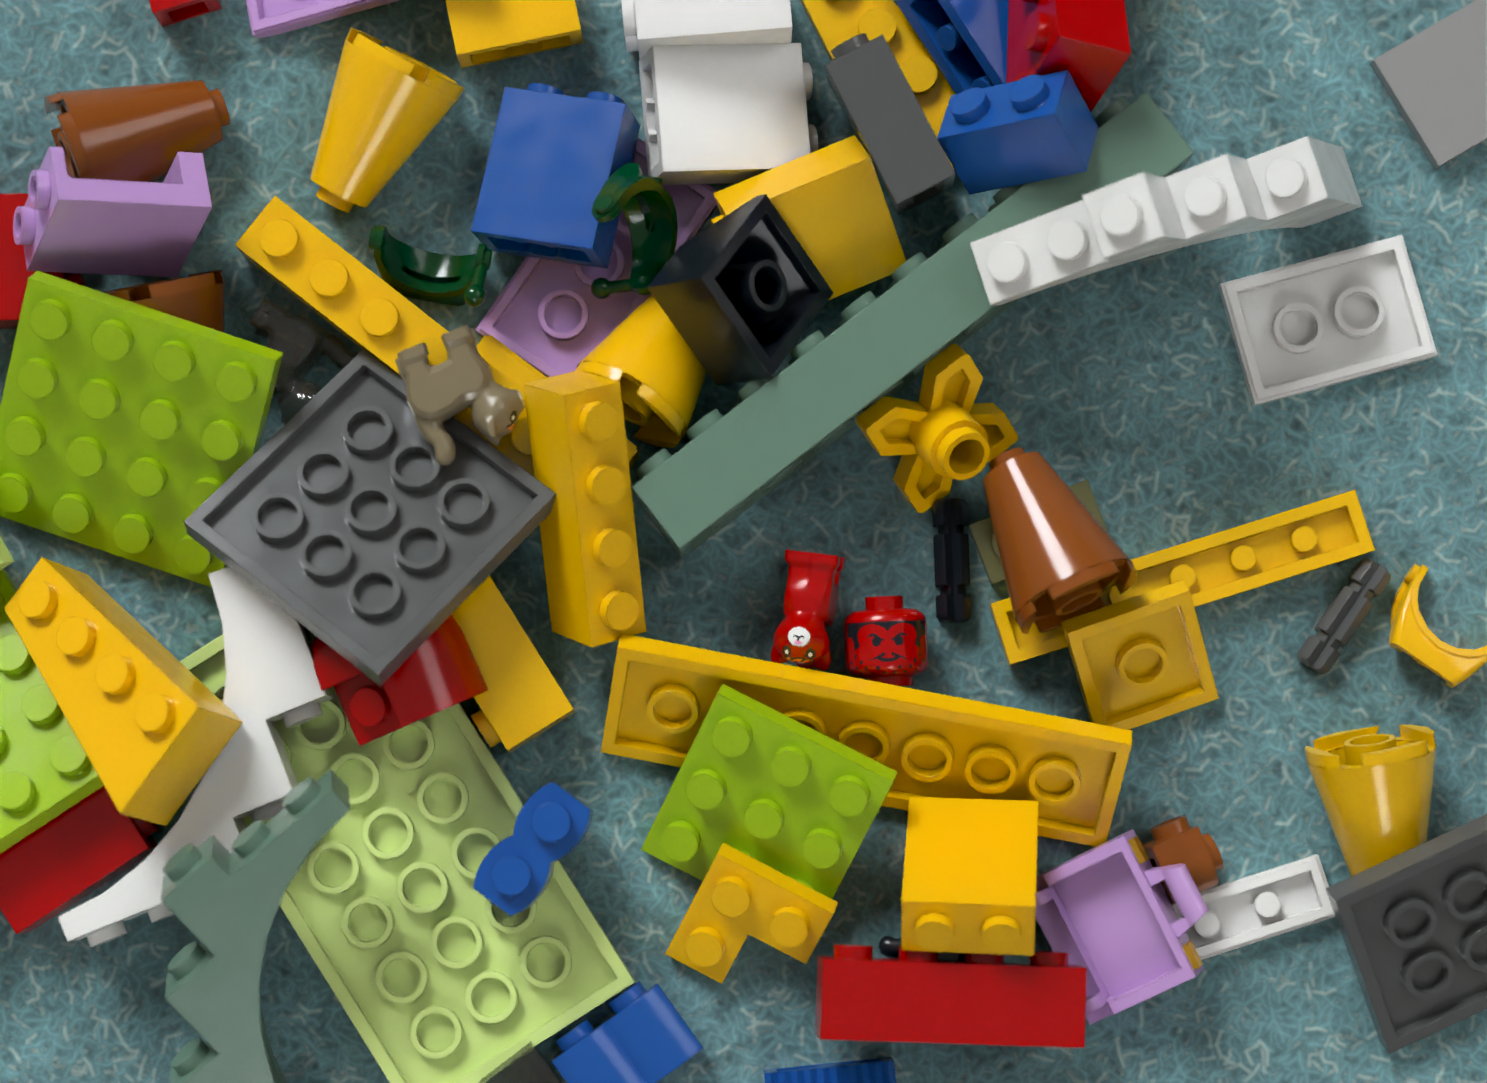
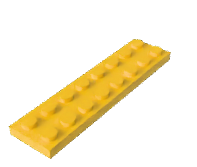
[601,633,1132,847]

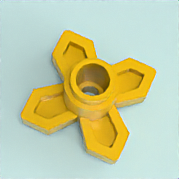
[856,344,1018,513]

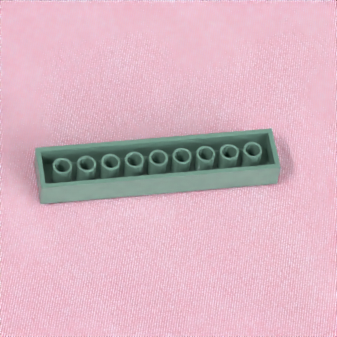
[632,92,1194,560]

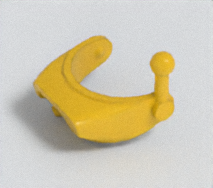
[1389,563,1487,688]

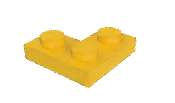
[665,843,838,984]

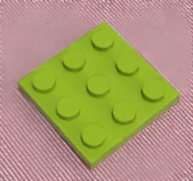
[640,684,897,899]

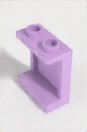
[13,147,212,277]

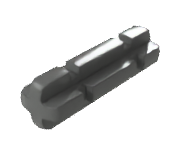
[1297,558,1391,675]

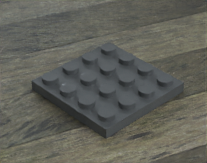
[184,349,556,686]

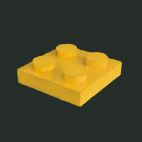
[1061,580,1219,730]

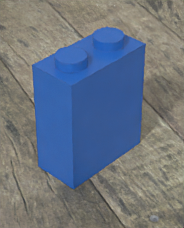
[471,83,640,269]

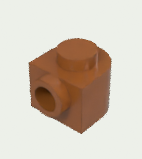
[1142,815,1223,905]

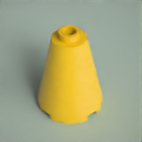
[310,27,464,213]
[575,294,707,448]
[1305,725,1437,876]

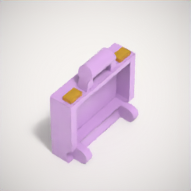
[1035,829,1209,1025]

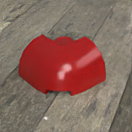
[312,614,488,746]

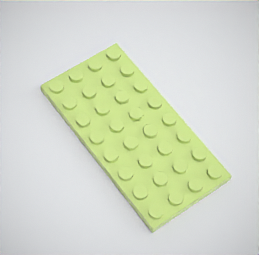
[180,629,635,1083]

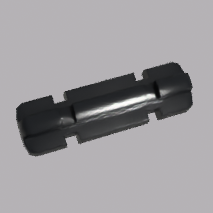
[932,498,972,623]

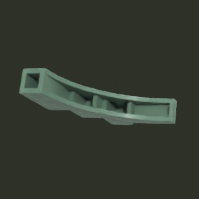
[161,769,350,1083]

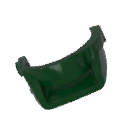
[591,163,678,299]
[368,225,492,307]

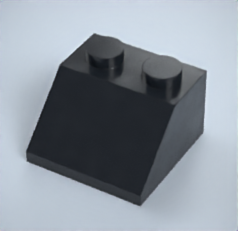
[647,194,833,386]

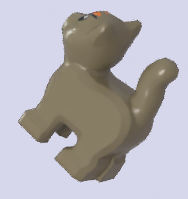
[395,325,525,466]

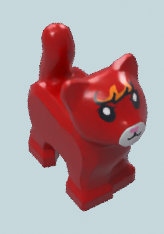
[770,549,846,671]

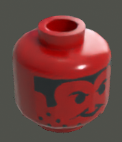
[843,596,929,686]

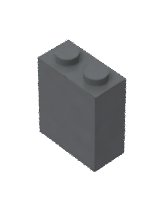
[825,33,956,215]

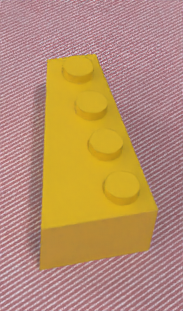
[4,557,243,826]

